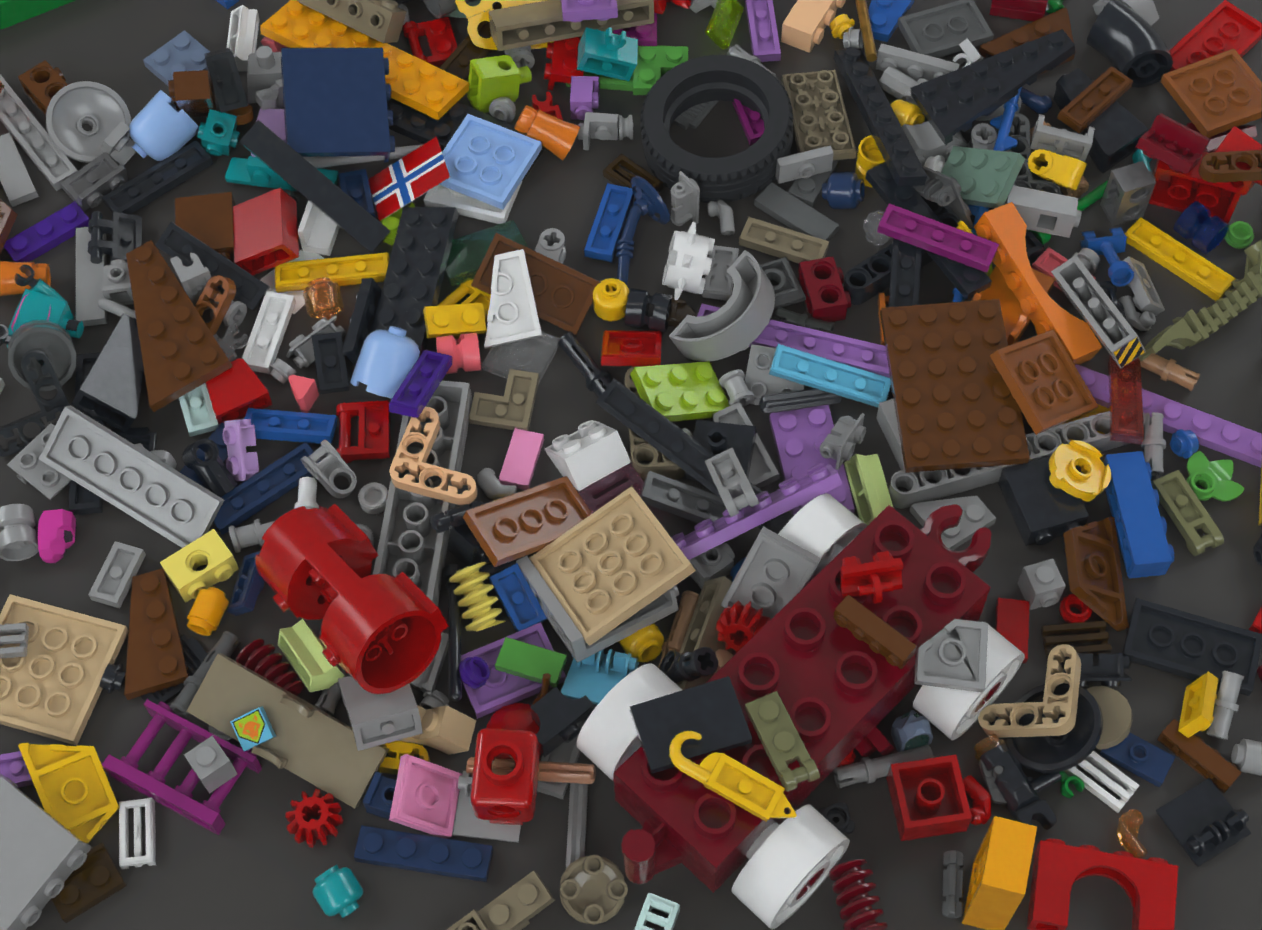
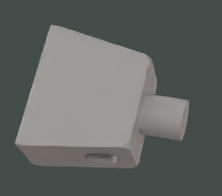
[247,46,282,103]

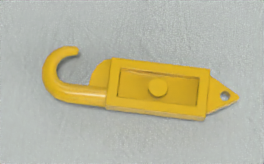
[669,731,797,822]

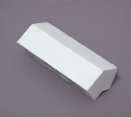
[226,5,260,71]

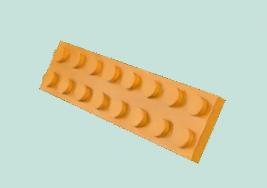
[260,0,469,120]

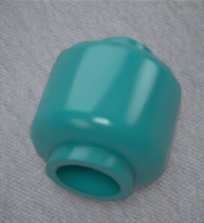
[312,865,364,918]

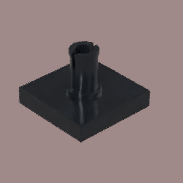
[685,420,757,481]

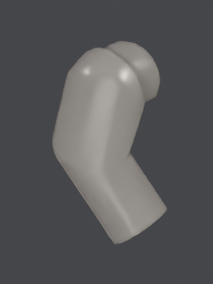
[707,199,735,235]
[1118,295,1156,331]
[477,468,517,499]

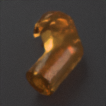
[1116,809,1148,859]

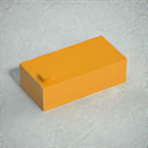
[962,816,1037,930]

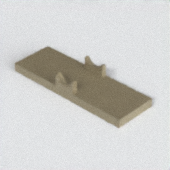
[186,653,389,809]

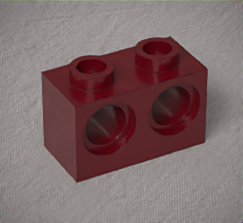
[798,257,851,322]

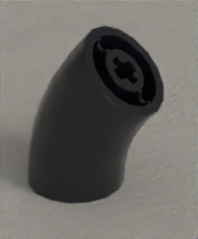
[1086,0,1173,88]

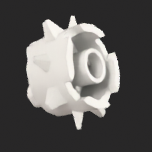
[662,222,715,300]

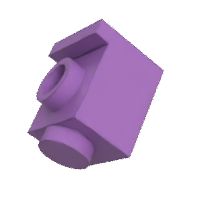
[570,76,599,120]

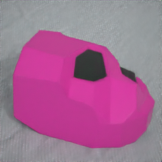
[38,509,76,563]

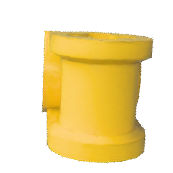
[1027,149,1087,191]

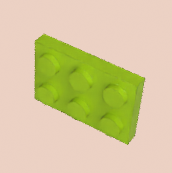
[630,361,730,422]

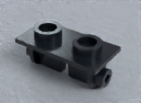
[1062,653,1132,686]

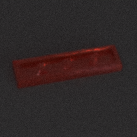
[1108,356,1144,444]

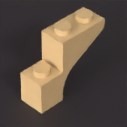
[397,705,476,755]

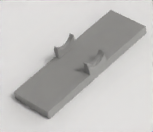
[39,405,224,548]

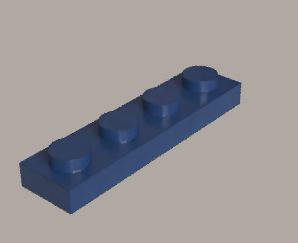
[213,442,321,535]
[354,826,493,882]

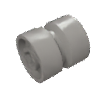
[0,504,39,561]

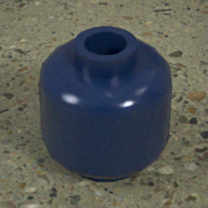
[822,172,865,209]

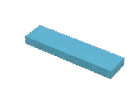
[769,344,891,407]

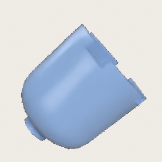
[129,90,199,161]
[350,326,420,399]

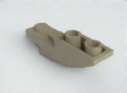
[447,871,555,930]

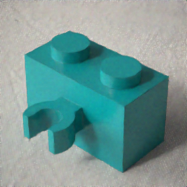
[577,27,638,81]

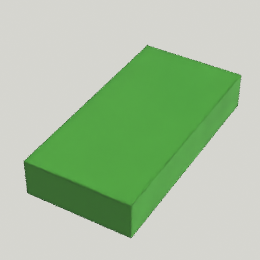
[495,637,567,687]

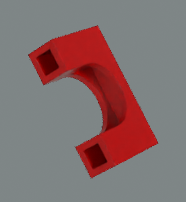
[1027,838,1178,930]

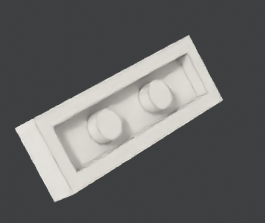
[242,291,296,374]

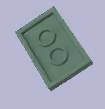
[941,146,1025,208]

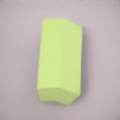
[844,454,893,526]
[278,619,345,692]

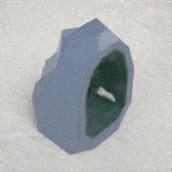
[891,710,933,752]

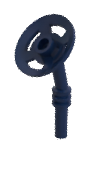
[616,176,670,286]

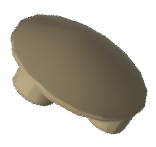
[559,855,628,925]

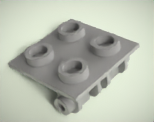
[745,344,804,411]
[7,423,71,500]
[452,771,521,843]

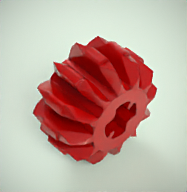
[715,600,771,653]
[285,789,343,848]

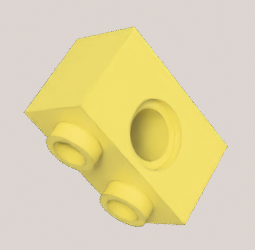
[160,529,239,603]

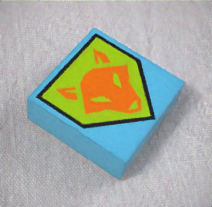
[230,706,276,752]

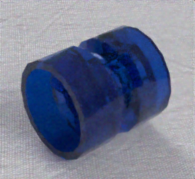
[1173,201,1230,255]

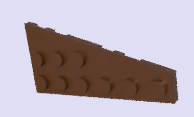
[126,240,233,412]

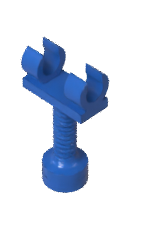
[1080,227,1134,287]

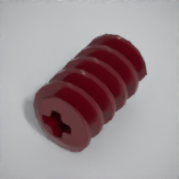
[236,638,305,696]
[828,859,888,930]

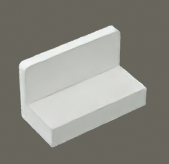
[298,201,340,256]

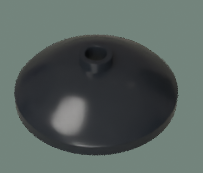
[1005,683,1103,773]

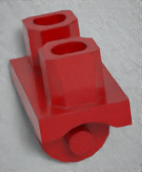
[840,551,903,604]

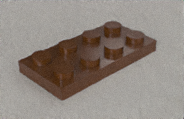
[471,233,601,336]

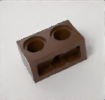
[18,60,71,116]

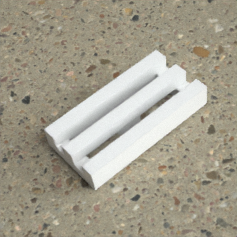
[1064,751,1139,813]
[119,798,156,869]

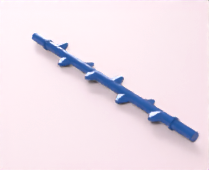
[952,87,1022,302]

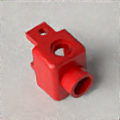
[471,728,540,825]

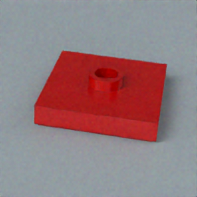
[601,330,662,366]

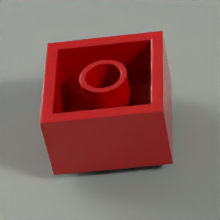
[886,754,972,841]

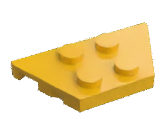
[18,743,119,844]

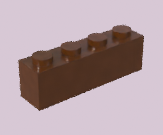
[168,70,216,117]

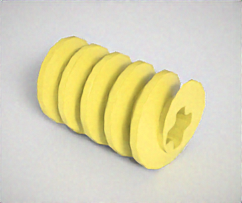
[449,562,506,632]

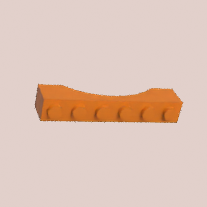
[974,202,1102,365]

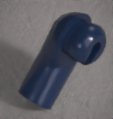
[1020,87,1053,114]

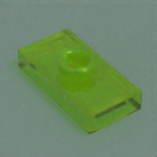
[705,0,745,50]

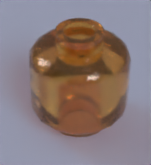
[303,277,344,320]

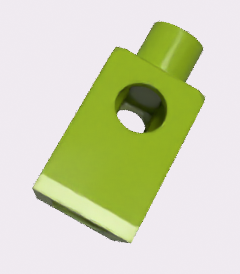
[467,55,532,113]

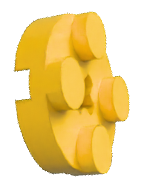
[1049,440,1111,502]

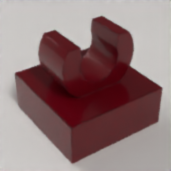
[855,726,895,757]

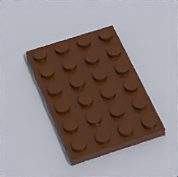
[880,299,1030,473]

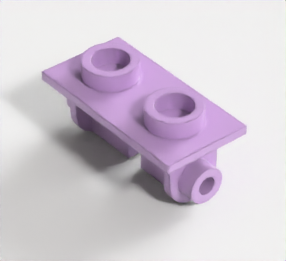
[223,419,259,481]

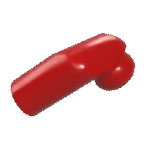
[963,775,991,826]

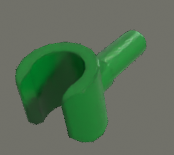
[1045,0,1065,14]
[1059,771,1084,798]

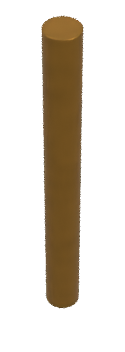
[855,0,877,62]

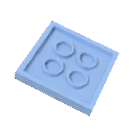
[439,114,542,210]

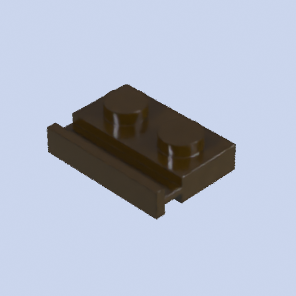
[51,843,127,923]

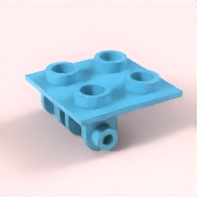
[561,649,639,705]

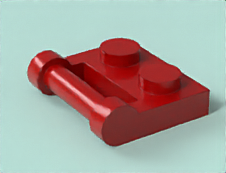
[402,17,457,68]
[336,400,390,463]

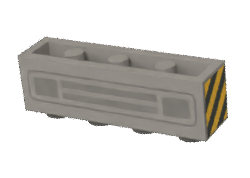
[1051,255,1146,369]

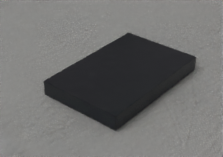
[630,676,752,774]

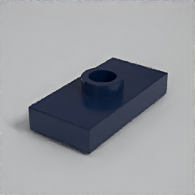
[227,551,265,616]
[1099,732,1175,788]

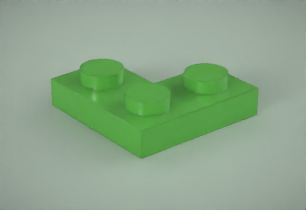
[633,46,688,95]

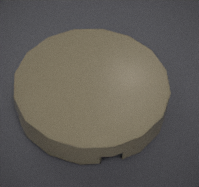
[1086,686,1133,749]

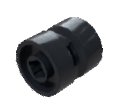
[625,288,672,332]

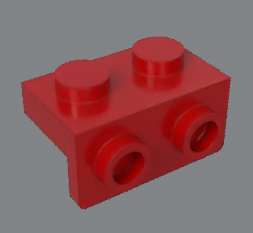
[543,36,584,91]

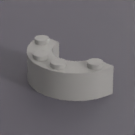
[669,250,775,362]

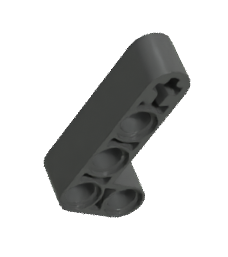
[1006,113,1061,194]

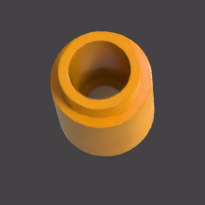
[187,587,229,636]

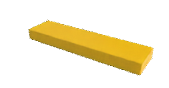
[1125,217,1236,301]
[275,252,390,293]

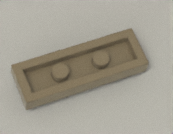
[739,217,829,264]

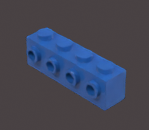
[1103,451,1174,579]

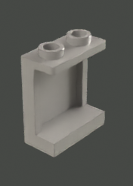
[338,675,423,751]

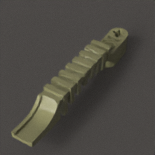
[1138,239,1262,361]

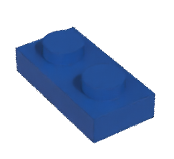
[489,563,547,632]

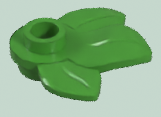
[1186,451,1244,502]

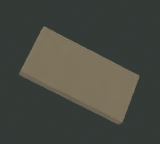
[781,70,857,160]

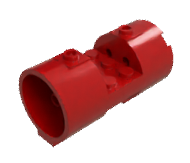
[255,504,449,694]

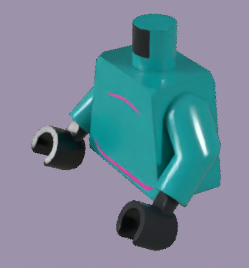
[0,265,84,348]

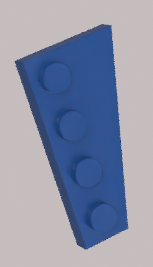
[868,0,914,42]

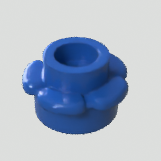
[1170,429,1199,459]

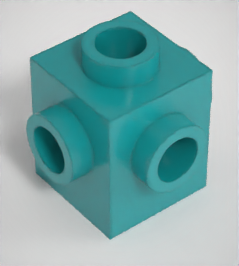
[197,109,240,156]

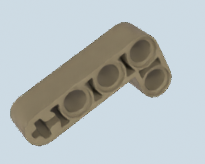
[625,366,686,481]

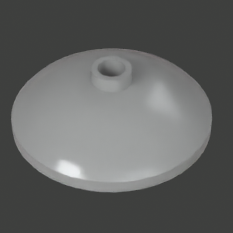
[46,81,131,163]

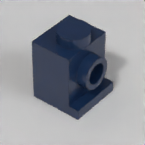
[363,772,396,820]

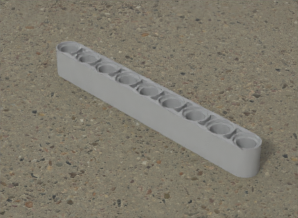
[889,405,1146,509]

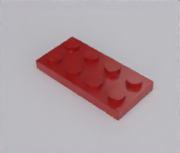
[1169,0,1262,72]

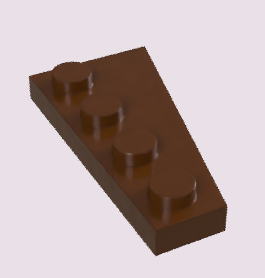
[124,568,189,700]

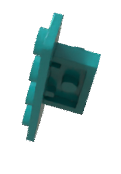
[225,156,339,192]

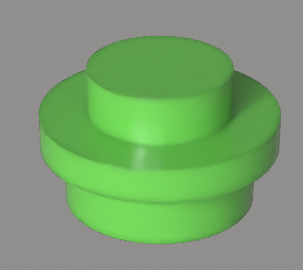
[1224,221,1254,249]

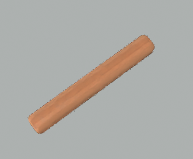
[466,757,596,784]

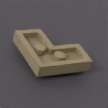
[468,369,540,431]

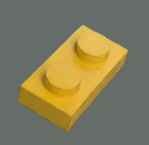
[423,302,487,338]
[1178,671,1218,738]

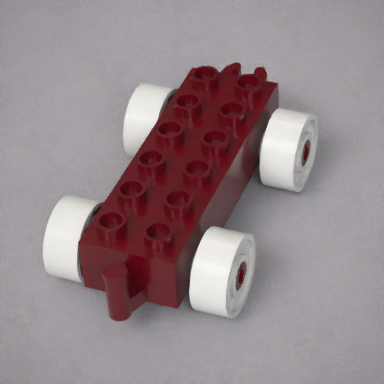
[577,493,1025,929]

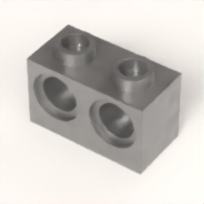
[1100,161,1156,226]

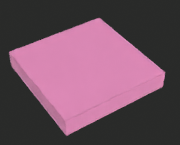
[389,754,462,839]

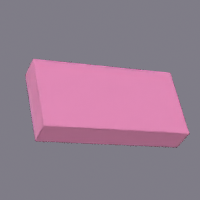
[498,428,544,490]

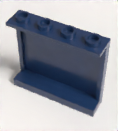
[281,48,395,162]

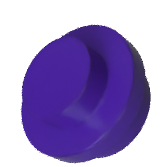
[459,657,490,689]

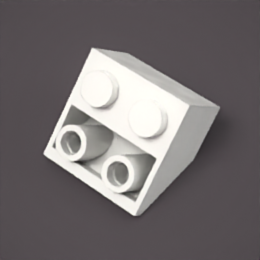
[545,420,631,491]

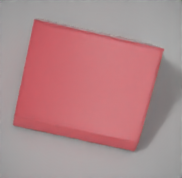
[288,375,319,413]

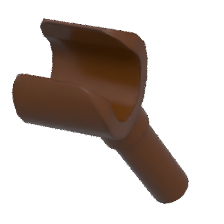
[532,673,551,705]

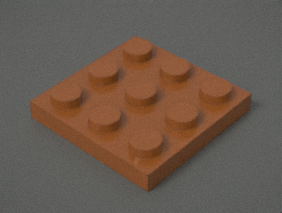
[1161,49,1262,138]
[990,329,1099,435]

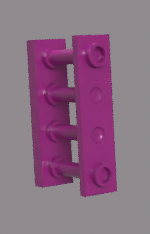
[101,699,262,835]

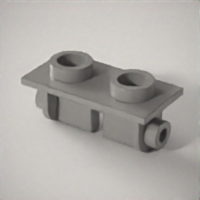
[671,171,700,226]
[286,315,346,369]
[820,413,866,470]

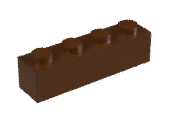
[833,595,917,669]
[1157,719,1242,793]

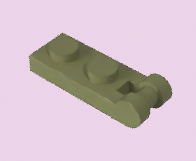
[1151,470,1224,556]
[745,691,820,792]

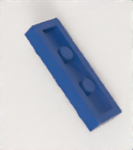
[584,183,634,262]
[244,408,337,444]

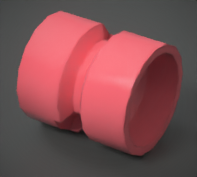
[436,333,482,374]

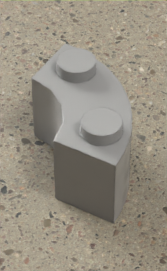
[902,121,968,167]

